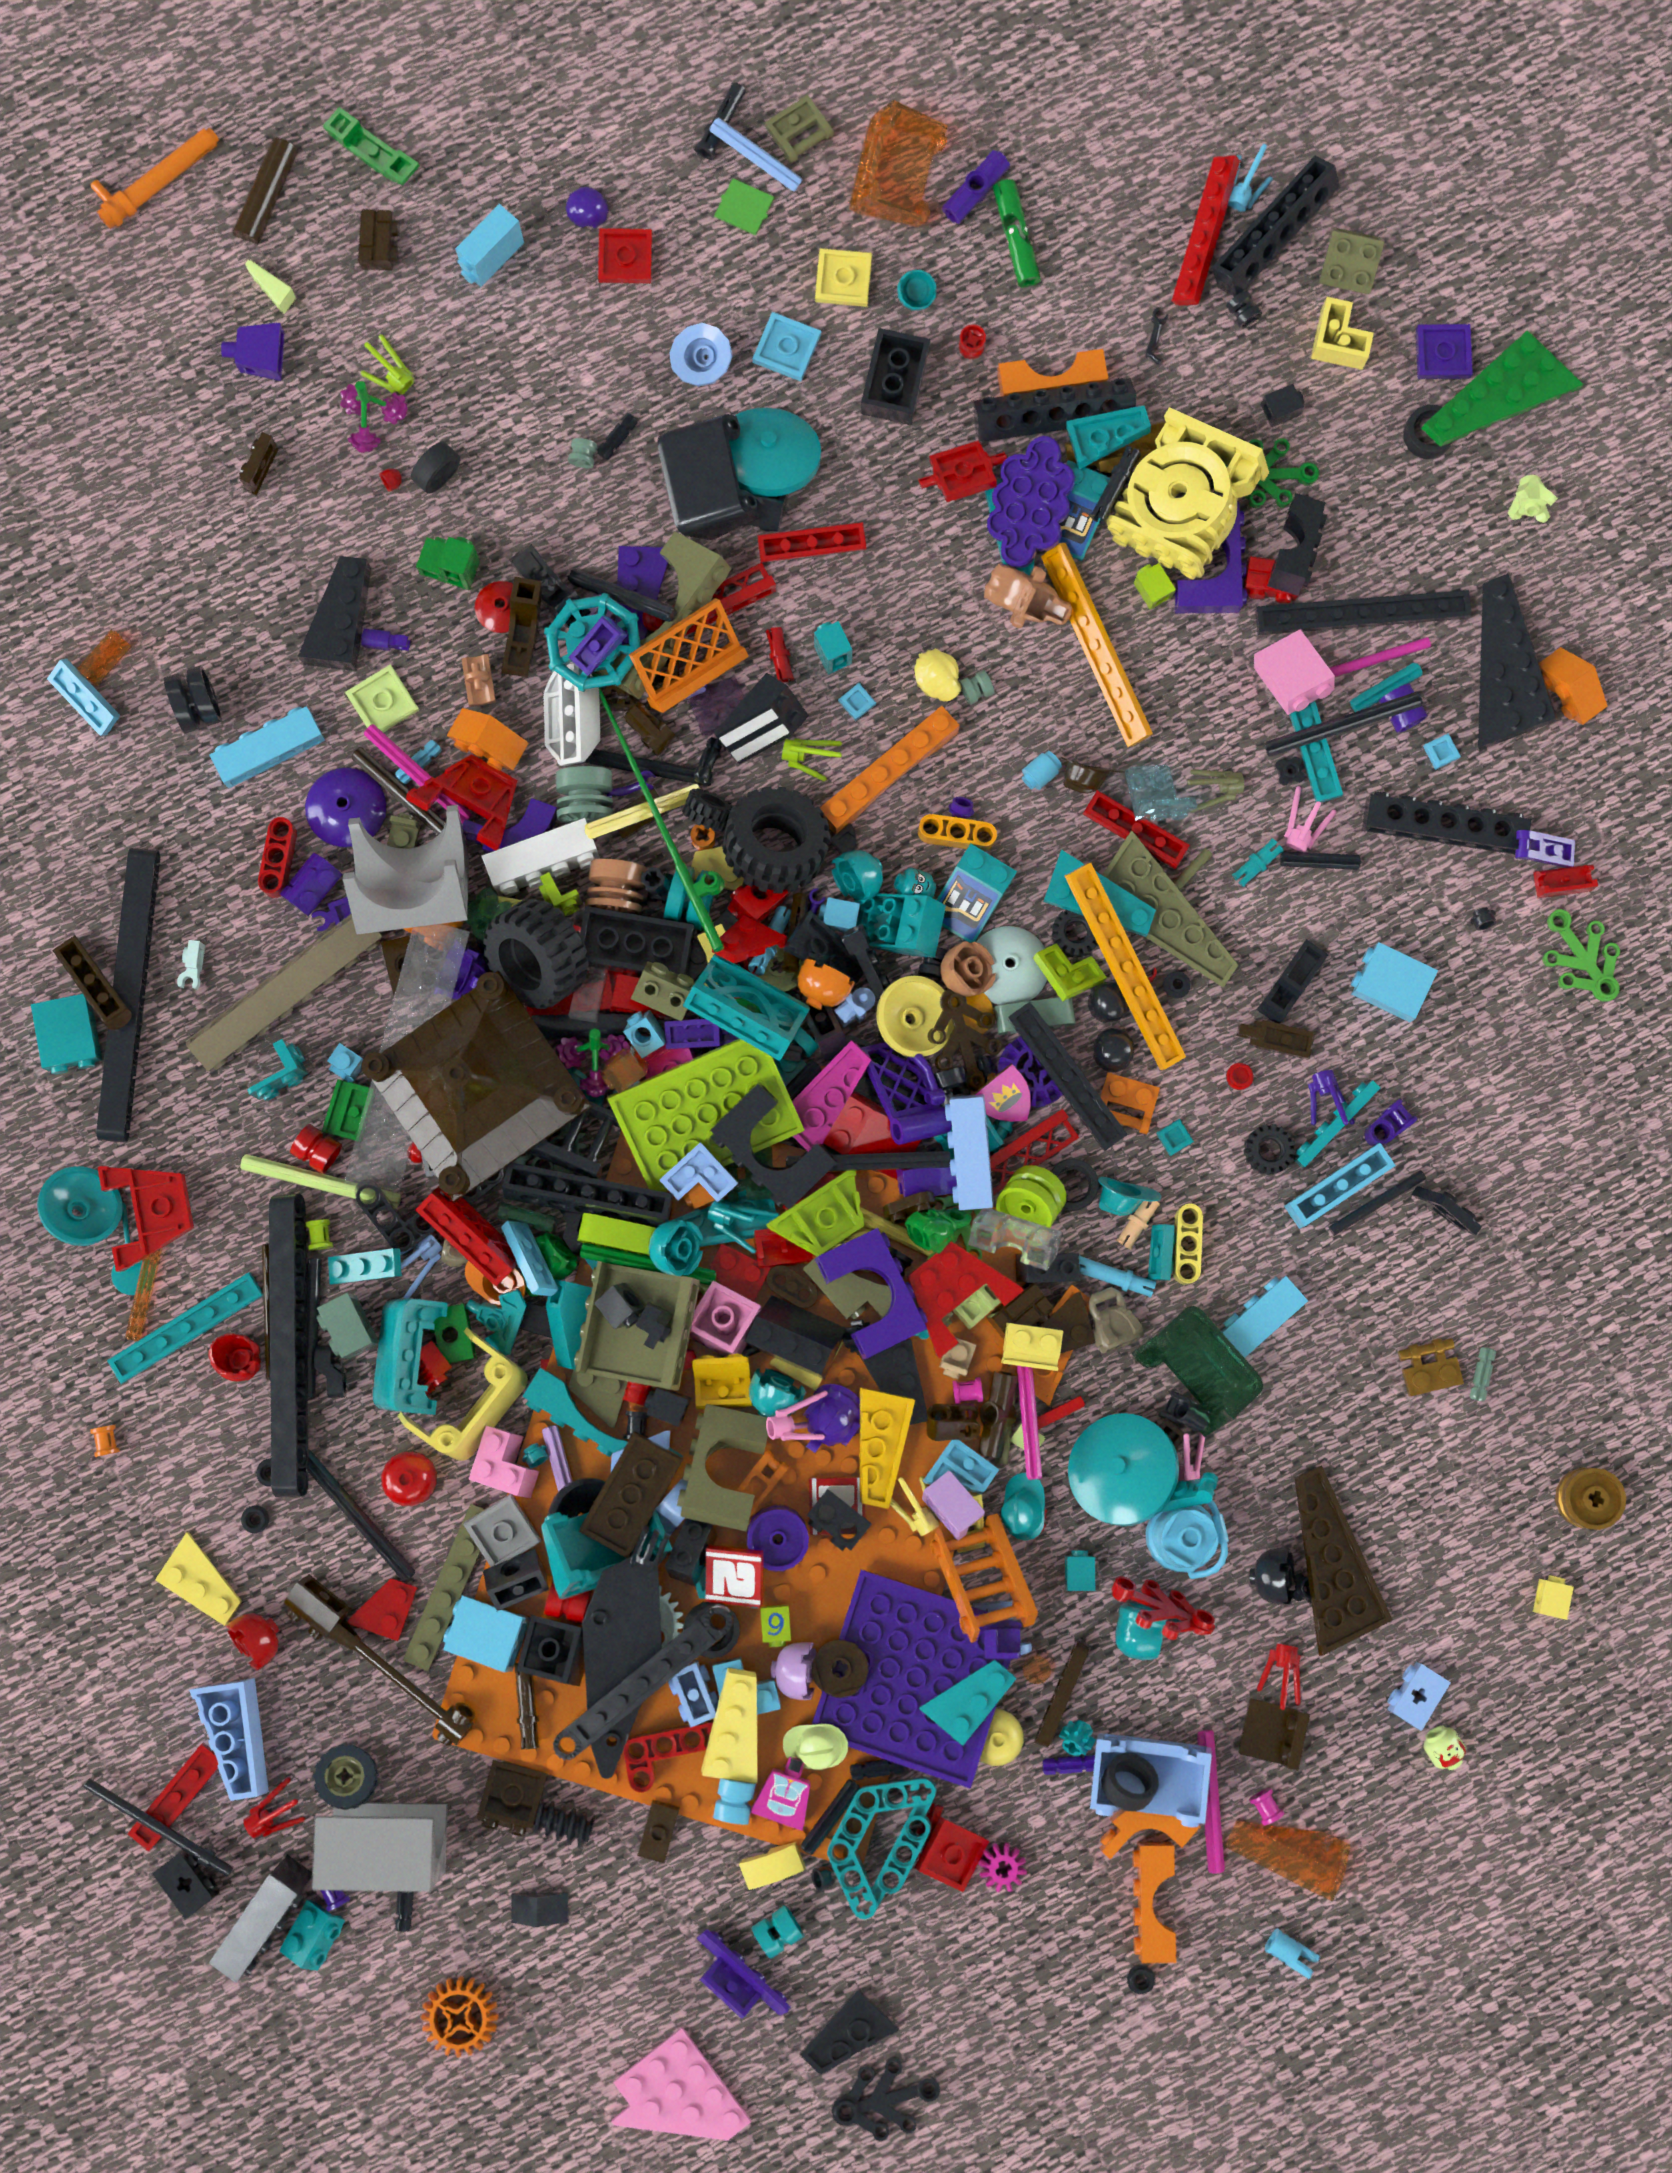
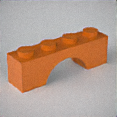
[997,349,1108,396]
[1132,1842,1176,1963]

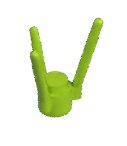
[361,334,414,395]
[782,738,842,782]

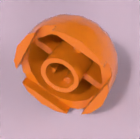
[798,959,855,1010]

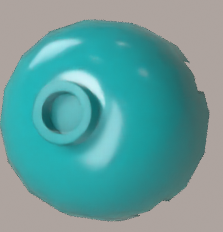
[832,850,883,906]
[649,1220,703,1276]
[749,1368,806,1418]

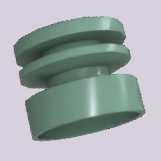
[556,766,613,824]

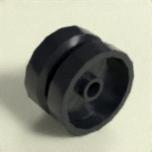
[164,665,222,734]

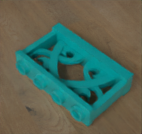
[683,954,810,1061]

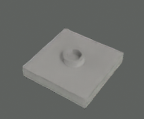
[463,1494,541,1567]

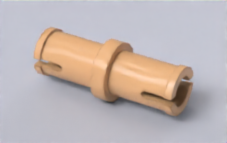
[1116,1201,1160,1250]

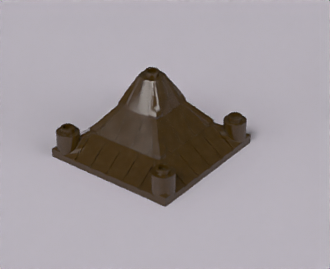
[362,970,592,1202]

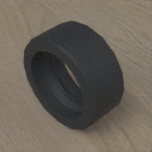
[1403,404,1453,459]
[411,441,460,494]
[1050,1158,1099,1212]
[683,1602,740,1658]
[1101,1753,1159,1812]

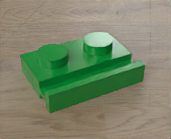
[322,1079,377,1143]

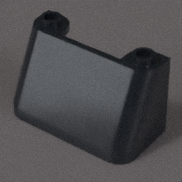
[657,414,759,540]

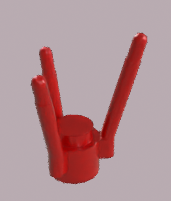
[1257,1644,1301,1710]
[243,1777,305,1839]

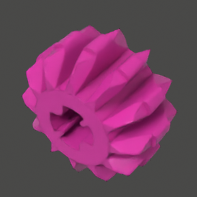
[979,1842,1027,1892]

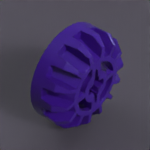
[997,1036,1066,1108]

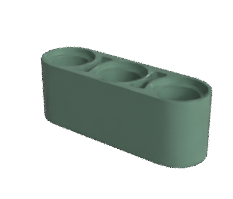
[994,997,1076,1035]

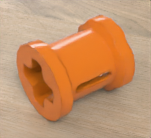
[690,824,715,851]
[90,1425,120,1457]

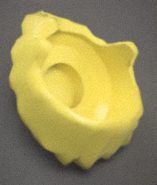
[914,649,962,702]

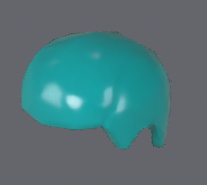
[897,269,937,311]

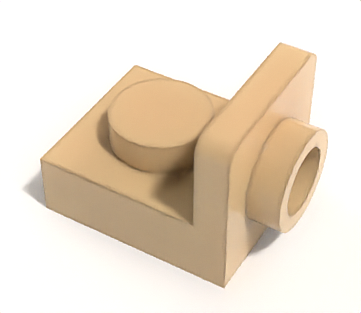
[939,1337,976,1380]

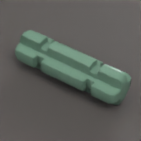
[1470,1347,1496,1402]

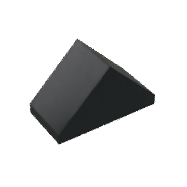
[511,1892,568,1928]

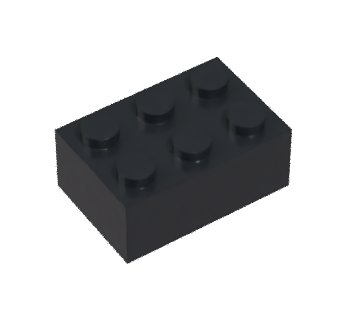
[860,328,931,426]

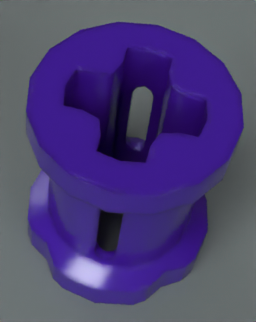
[320,1890,350,1912]

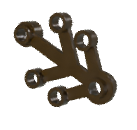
[927,989,1002,1092]

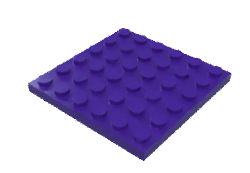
[812,1569,1022,1789]

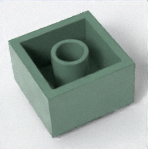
[317,1293,379,1359]

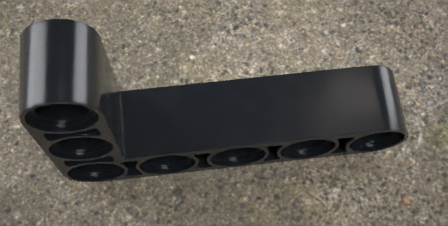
[355,1169,504,1252]

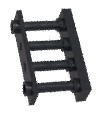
[527,1101,621,1179]

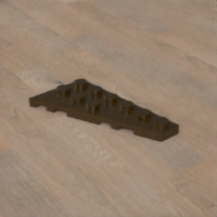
[1294,1466,1393,1656]

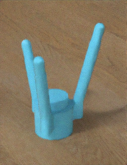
[1228,144,1273,212]

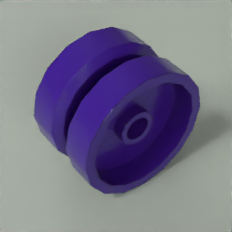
[747,1504,809,1571]

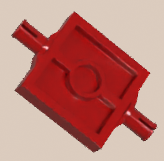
[918,441,1007,503]

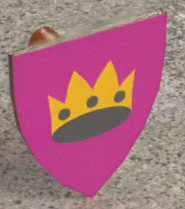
[973,1063,1030,1122]

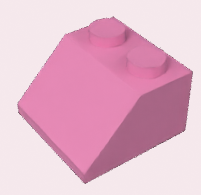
[689,1281,761,1357]

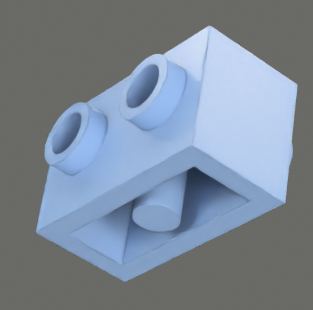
[668,1660,719,1727]

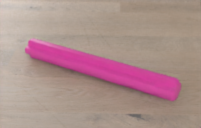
[364,724,471,824]
[1017,1365,1042,1480]
[1197,1730,1225,1874]

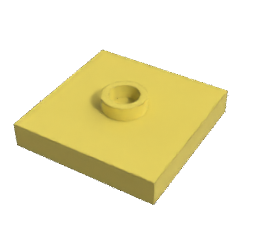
[815,248,872,307]

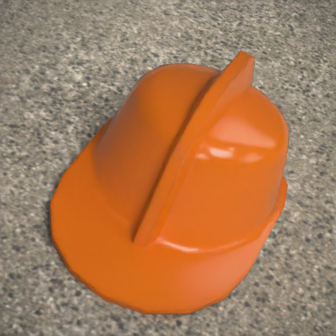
[465,1261,526,1308]

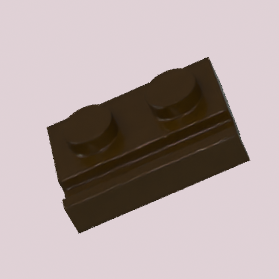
[239,432,279,496]

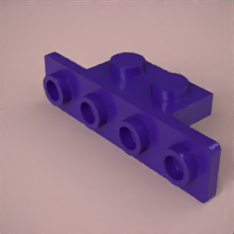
[697,1929,791,2019]

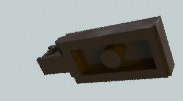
[1236,1020,1316,1060]

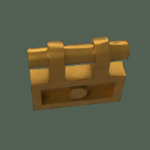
[1398,1338,1464,1397]

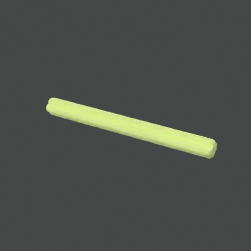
[241,1154,401,1209]

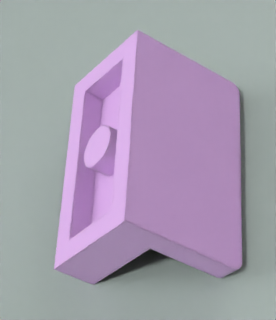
[922,1471,985,1541]

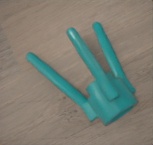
[708,1200,780,1253]

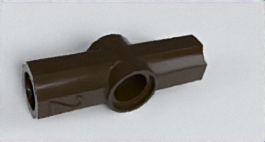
[978,1371,1018,1458]

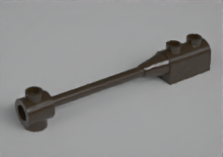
[284,1574,475,1746]

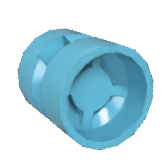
[713,1778,756,1825]

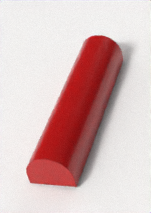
[757,522,867,563]
[1082,790,1190,869]

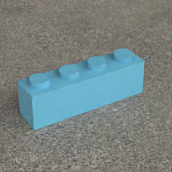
[210,706,326,789]
[1284,1143,1396,1229]
[1201,1276,1308,1375]

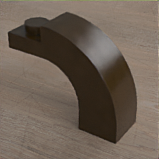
[501,577,542,678]

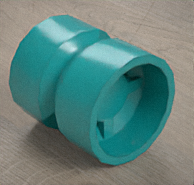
[751,1905,804,1959]

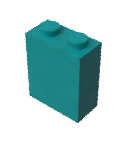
[31,994,103,1074]

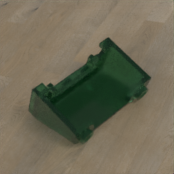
[1131,1306,1263,1437]

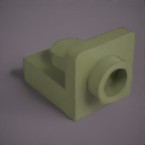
[387,813,421,849]

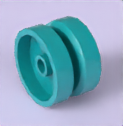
[664,865,714,931]

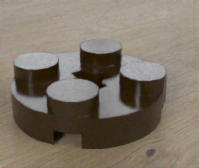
[812,1639,869,1698]

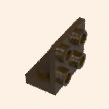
[1238,1698,1310,1771]

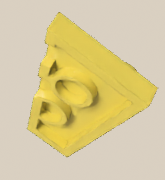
[155,1532,242,1626]

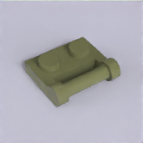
[765,95,834,164]

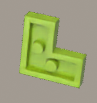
[1033,943,1107,1002]

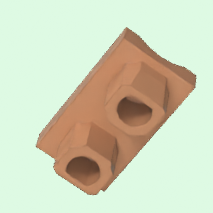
[461,654,496,707]

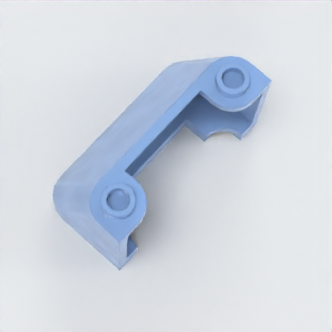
[1090,1733,1212,1827]

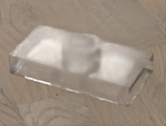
[569,966,608,1023]

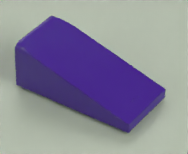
[568,616,628,676]

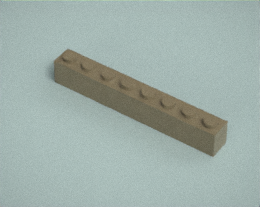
[186,914,382,1071]

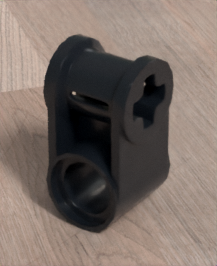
[1158,1390,1210,1432]

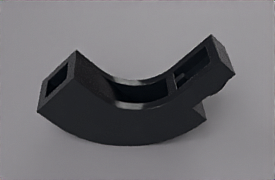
[509,543,591,628]

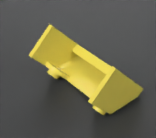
[398,1328,528,1461]

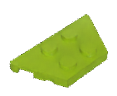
[766,1171,865,1257]

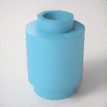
[1022,751,1062,790]

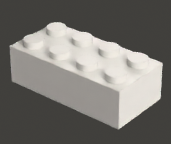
[482,818,600,898]

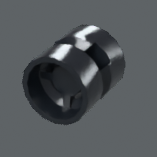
[934,1067,971,1108]

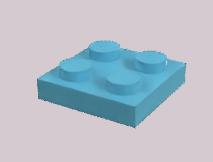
[752,312,821,382]

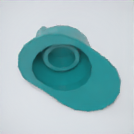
[1098,1177,1162,1216]
[1001,1473,1045,1541]

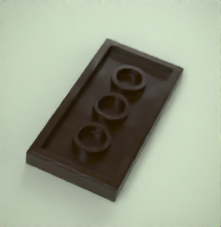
[579,1431,683,1558]

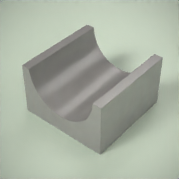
[312,1802,448,1892]

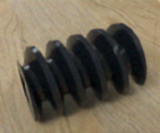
[534,1798,597,1849]

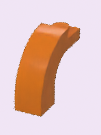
[1099,1809,1201,1860]

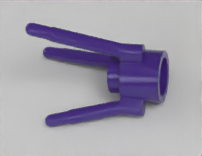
[1308,1070,1355,1126]

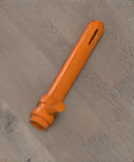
[91,127,219,229]

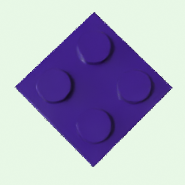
[1415,324,1473,379]

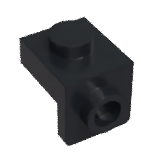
[636,1302,673,1350]

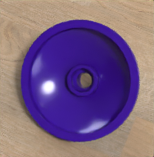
[305,768,387,847]

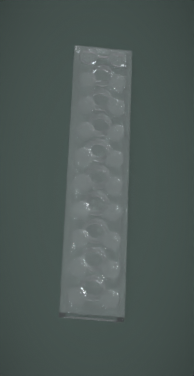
[344,924,470,1197]

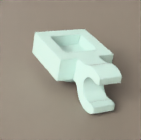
[177,940,205,990]

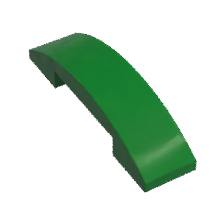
[323,107,420,185]

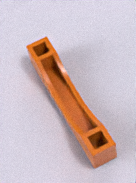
[820,706,960,834]

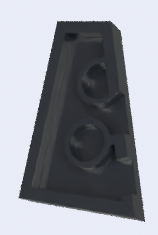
[783,910,864,985]

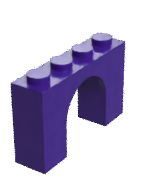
[1175,502,1247,614]
[815,1228,928,1360]

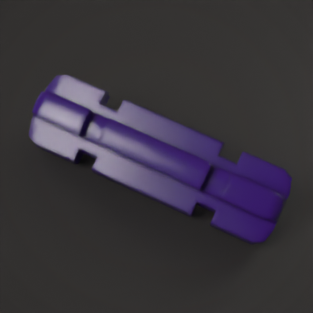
[1042,1755,1095,1775]

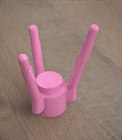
[1284,786,1337,852]
[766,1391,828,1441]
[1178,1426,1207,1481]

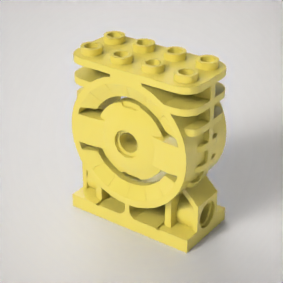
[1106,407,1269,579]

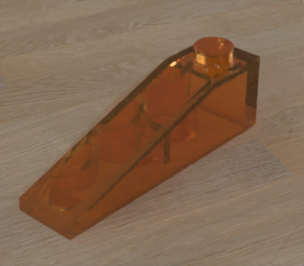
[1224,1821,1351,1902]

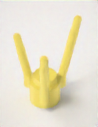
[890,1476,940,1536]

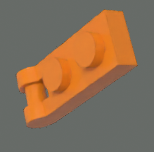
[736,1449,790,1517]

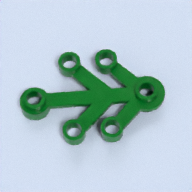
[1225,438,1319,509]

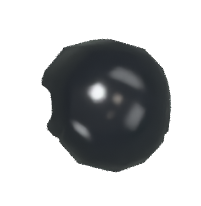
[1088,981,1130,1023]
[1093,1028,1134,1073]

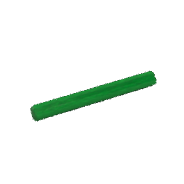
[580,1242,717,1285]

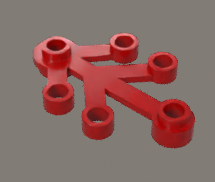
[1111,1576,1215,1640]

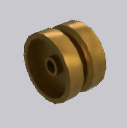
[1555,1467,1626,1530]

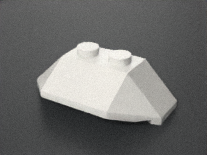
[544,662,601,766]

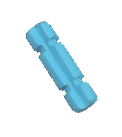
[395,740,442,784]

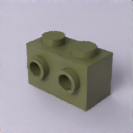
[631,961,695,1021]

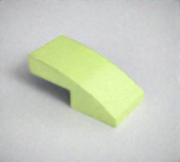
[952,1284,1000,1330]

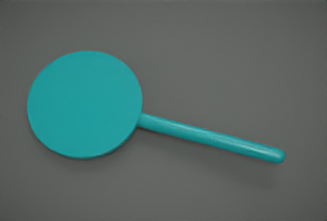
[111,1203,153,1295]

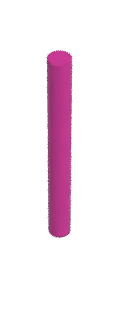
[1329,637,1431,677]

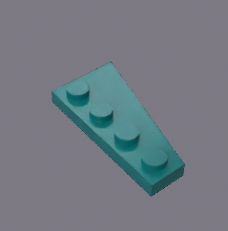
[1043,849,1156,937]
[673,1185,776,1247]

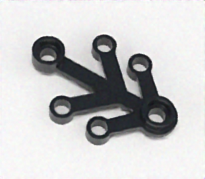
[831,2057,940,2141]

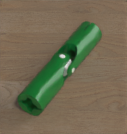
[993,179,1041,288]

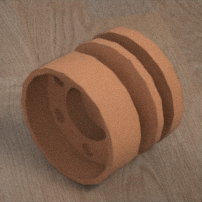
[585,859,647,915]

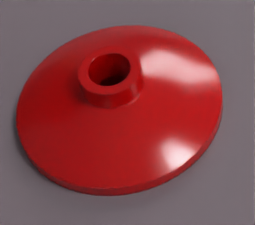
[475,581,513,633]

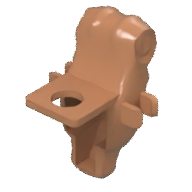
[984,563,1072,628]

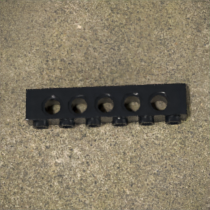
[1212,155,1340,297]
[973,378,1136,442]
[1362,792,1532,855]
[502,1163,673,1228]

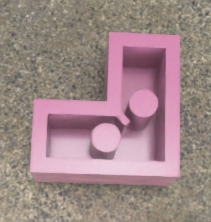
[469,1426,539,1498]

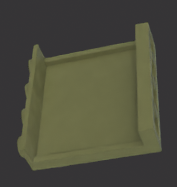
[575,1261,700,1391]

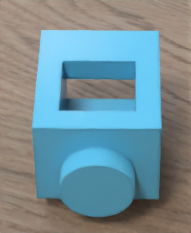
[327,1043,363,1083]

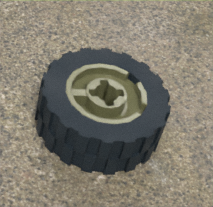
[313,1744,379,1810]

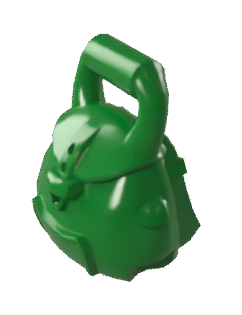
[905,1208,972,1254]
[520,1233,577,1297]

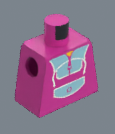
[751,1756,810,1831]

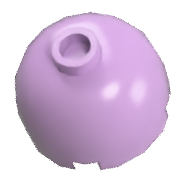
[771,1642,816,1700]

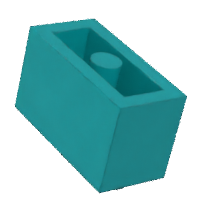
[814,621,853,675]

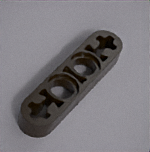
[1034,1640,1090,1748]

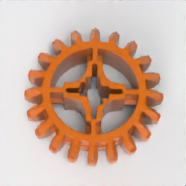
[421,1976,499,2057]

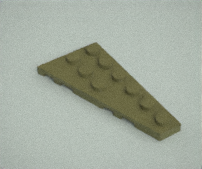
[1102,830,1238,988]

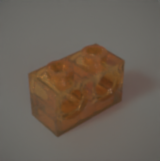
[602,1043,649,1094]

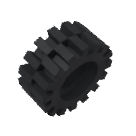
[682,788,734,832]
[1051,910,1098,957]
[1244,1124,1296,1175]

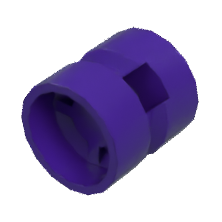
[1379,683,1428,733]

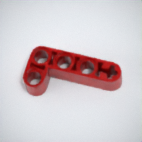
[623,1719,714,1793]

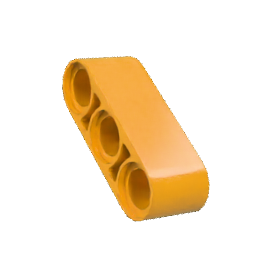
[918,814,997,851]

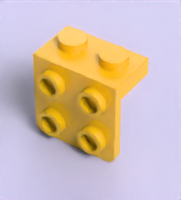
[692,1354,752,1410]

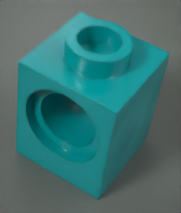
[1065,1550,1095,1591]

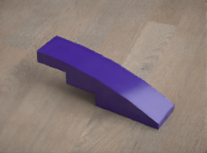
[665,1019,739,1049]

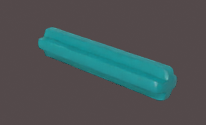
[1350,663,1423,712]

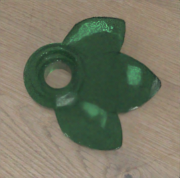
[465,886,512,940]

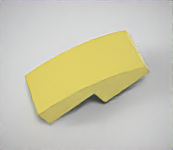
[739,1842,806,1890]

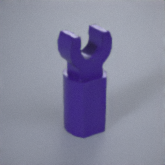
[361,628,411,651]

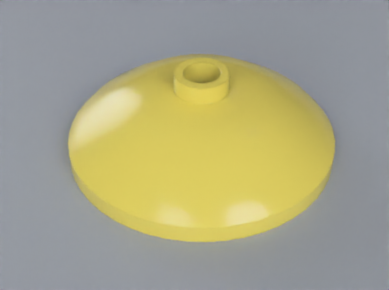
[876,976,954,1058]

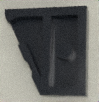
[1411,1186,1482,1235]

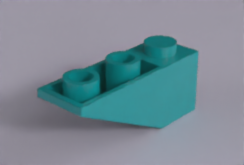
[546,1279,592,1370]

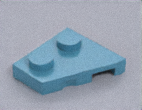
[923,1440,999,1494]

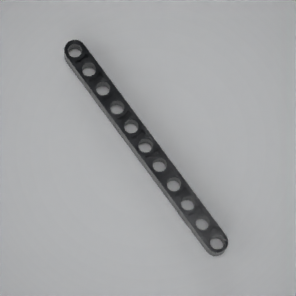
[96,848,161,1143]
[269,1193,309,1498]

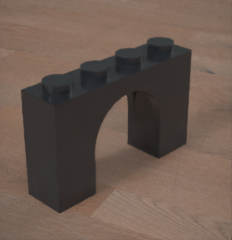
[710,1081,837,1209]

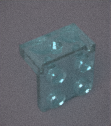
[1125,765,1197,822]

